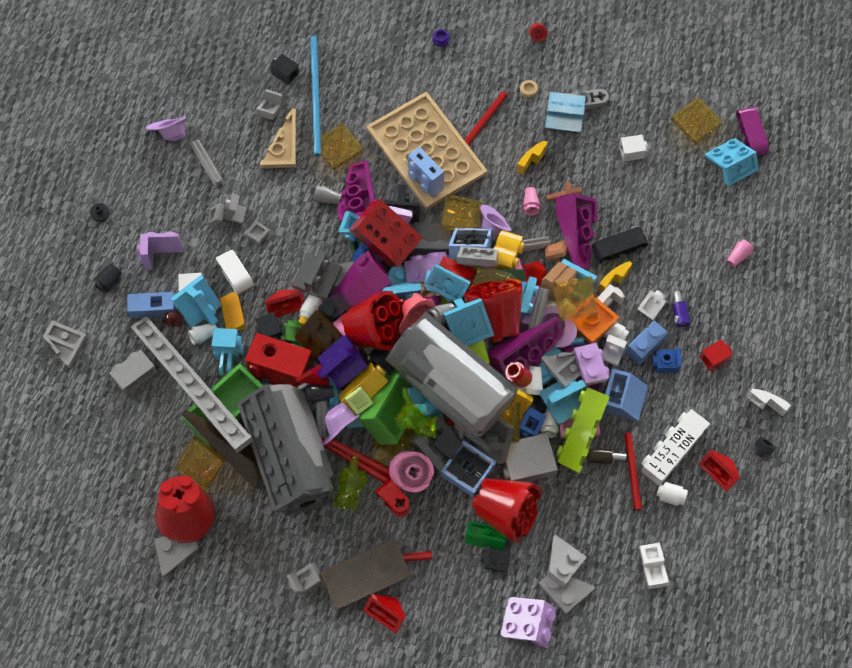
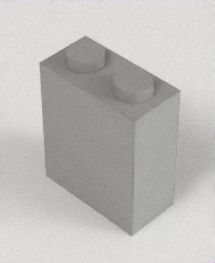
[503,433,558,482]

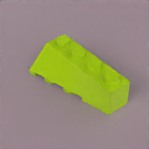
[556,387,610,473]

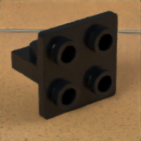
[383,185,420,224]

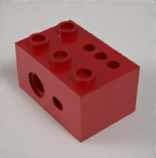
[349,199,423,268]
[245,333,314,388]

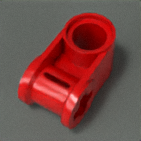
[374,479,410,518]

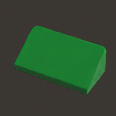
[464,521,506,551]

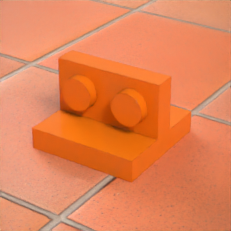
[567,294,620,344]

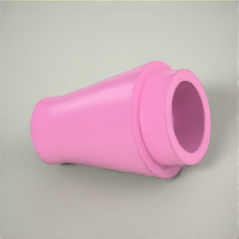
[523,187,541,216]
[727,239,754,267]

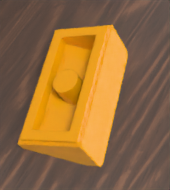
[220,291,246,331]

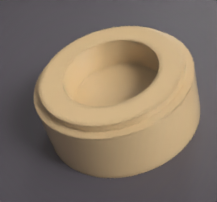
[520,80,538,98]

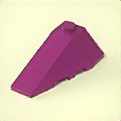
[330,250,393,307]
[487,317,564,387]

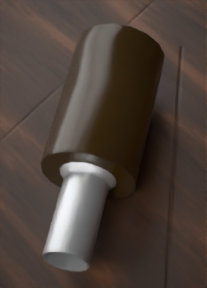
[587,448,626,464]

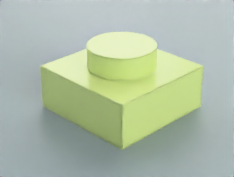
[345,386,373,415]

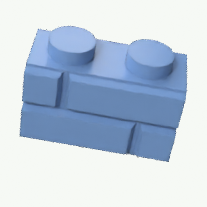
[626,321,668,366]

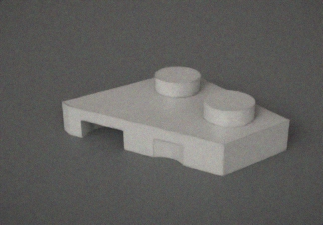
[43,321,87,368]
[540,351,581,389]
[547,534,587,588]
[154,537,199,577]
[538,576,595,614]

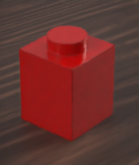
[700,339,733,372]

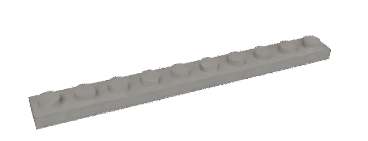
[131,316,253,453]

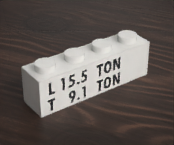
[641,409,710,485]

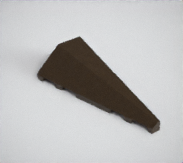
[181,409,262,487]

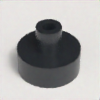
[90,203,110,222]
[755,437,776,458]

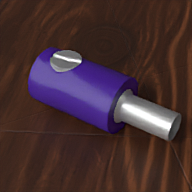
[672,291,691,327]

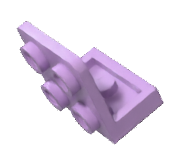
[137,232,183,270]
[404,252,449,283]
[573,343,610,392]
[501,597,556,648]

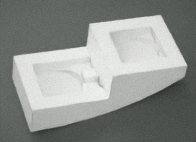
[747,389,791,417]
[640,543,669,589]

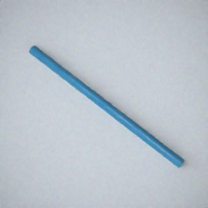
[310,36,321,157]

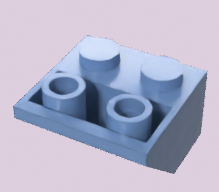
[604,368,648,422]

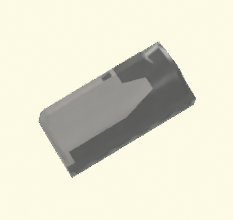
[386,312,518,437]
[237,384,334,516]

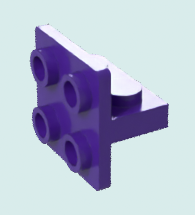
[317,335,368,389]

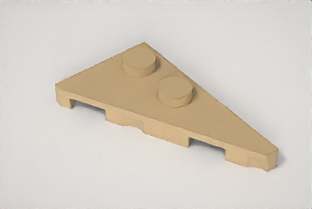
[260,108,296,168]

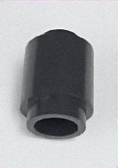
[94,264,122,292]

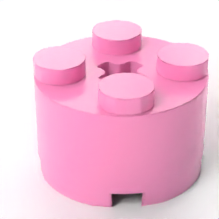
[389,451,434,492]

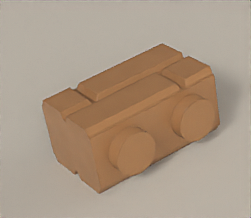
[540,262,578,302]

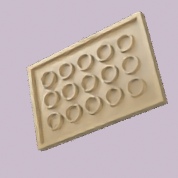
[366,91,488,210]

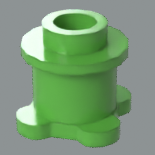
[281,320,303,342]

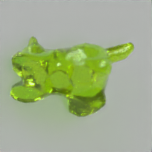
[395,387,437,438]
[333,456,367,512]

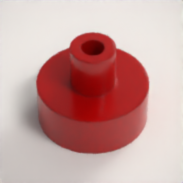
[529,23,548,42]

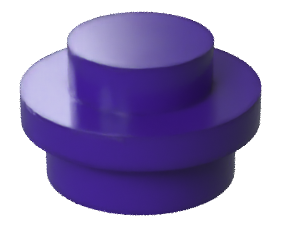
[432,29,450,46]

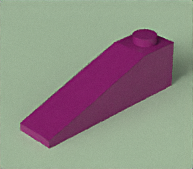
[338,160,376,223]
[556,193,597,269]

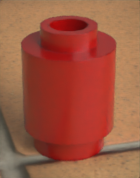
[506,362,532,388]

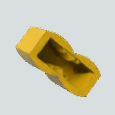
[490,230,525,271]

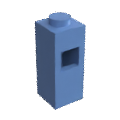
[127,292,178,318]

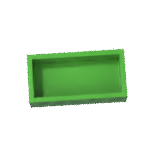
[182,363,263,450]
[358,369,413,445]

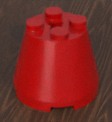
[464,279,523,342]
[341,291,405,351]
[154,475,216,543]
[472,478,542,543]

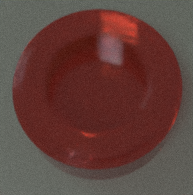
[163,312,183,327]

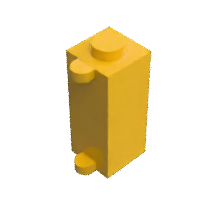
[338,363,388,414]

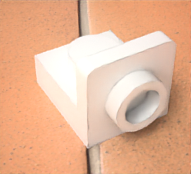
[598,284,625,307]
[638,290,668,320]
[603,334,627,366]

